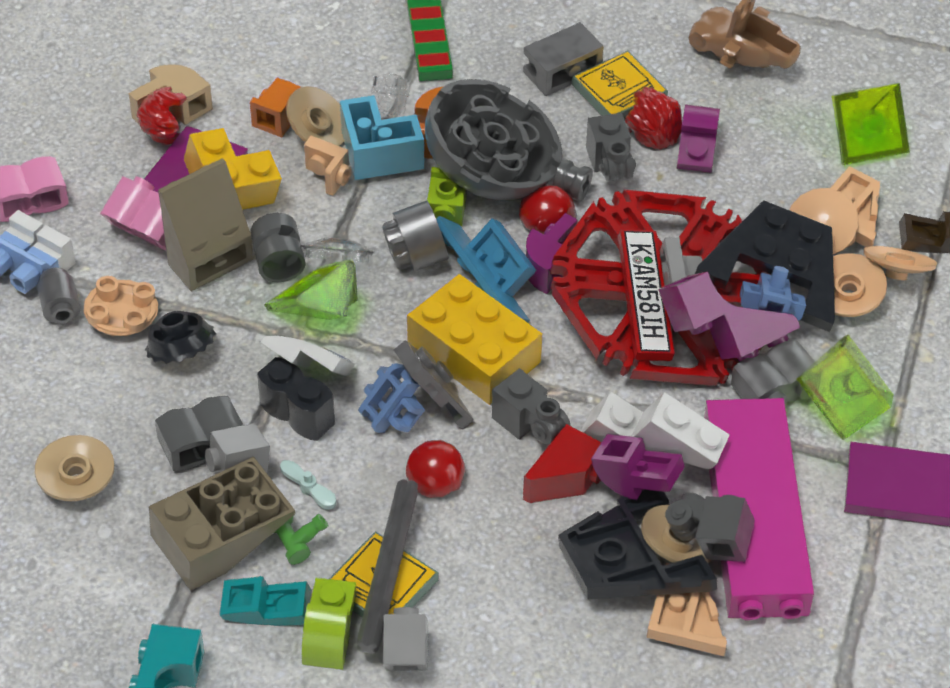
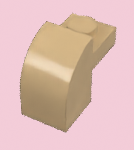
[129,64,213,125]

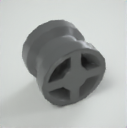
[552,159,593,202]

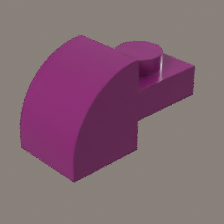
[677,104,720,173]
[526,213,578,294]
[591,434,685,500]

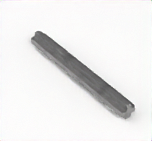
[357,479,418,654]

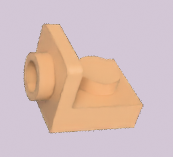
[304,136,352,196]

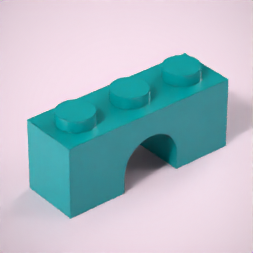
[129,624,204,688]

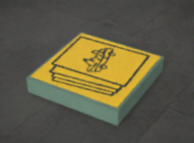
[572,50,668,120]
[329,531,439,617]

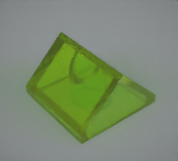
[796,335,894,440]

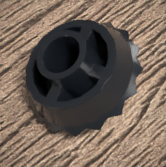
[145,311,217,364]

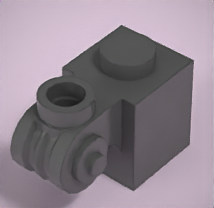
[586,113,636,181]
[492,368,571,444]
[665,493,755,562]

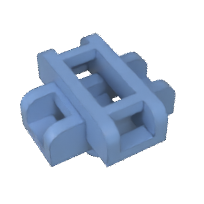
[740,266,806,321]
[358,363,425,433]

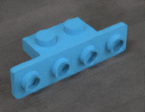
[436,216,537,323]

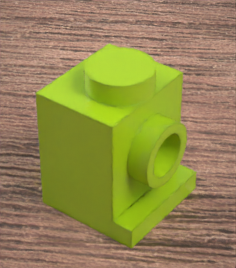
[427,167,467,226]

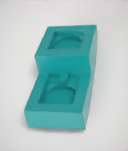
[219,576,312,626]

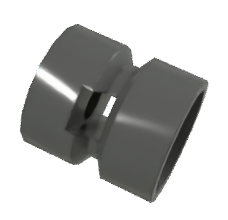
[250,212,306,283]

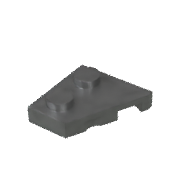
[394,340,474,429]

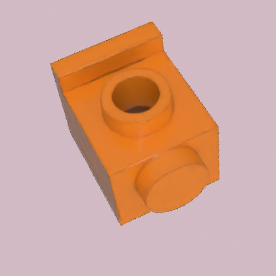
[250,78,301,138]

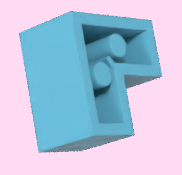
[340,95,424,180]

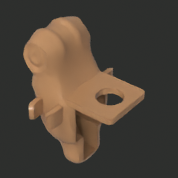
[689,0,801,69]

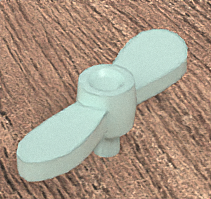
[280,460,336,510]

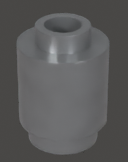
[37,268,80,323]

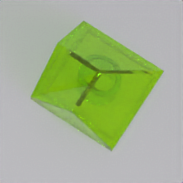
[831,83,910,165]
[264,259,358,320]

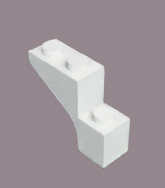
[581,391,729,469]

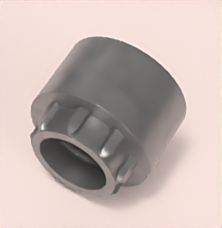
[382,200,449,272]

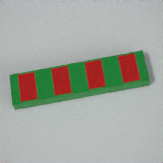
[406,0,453,81]

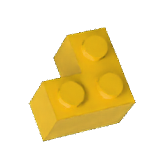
[184,128,282,210]

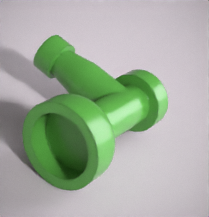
[274,514,328,565]

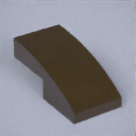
[899,211,950,253]

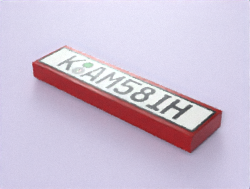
[618,230,675,361]

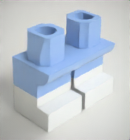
[0,210,76,294]

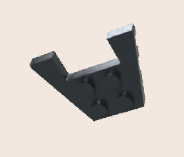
[695,200,835,332]
[558,489,717,599]

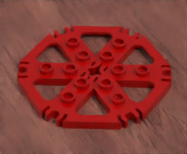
[550,189,771,386]

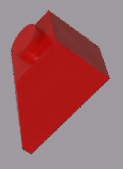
[523,424,602,503]

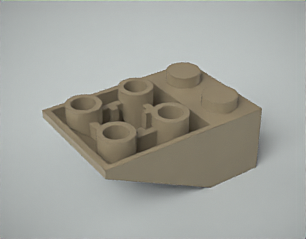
[158,158,253,291]
[149,457,295,591]

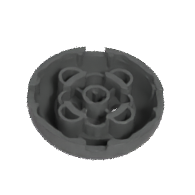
[425,79,562,201]

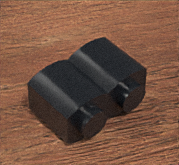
[257,357,335,441]

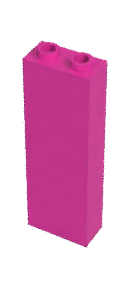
[704,398,814,620]

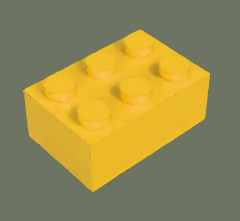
[407,274,542,405]

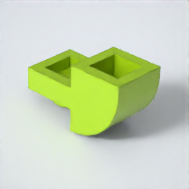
[302,578,357,670]

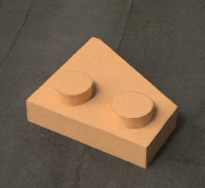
[830,166,880,247]
[647,563,727,656]

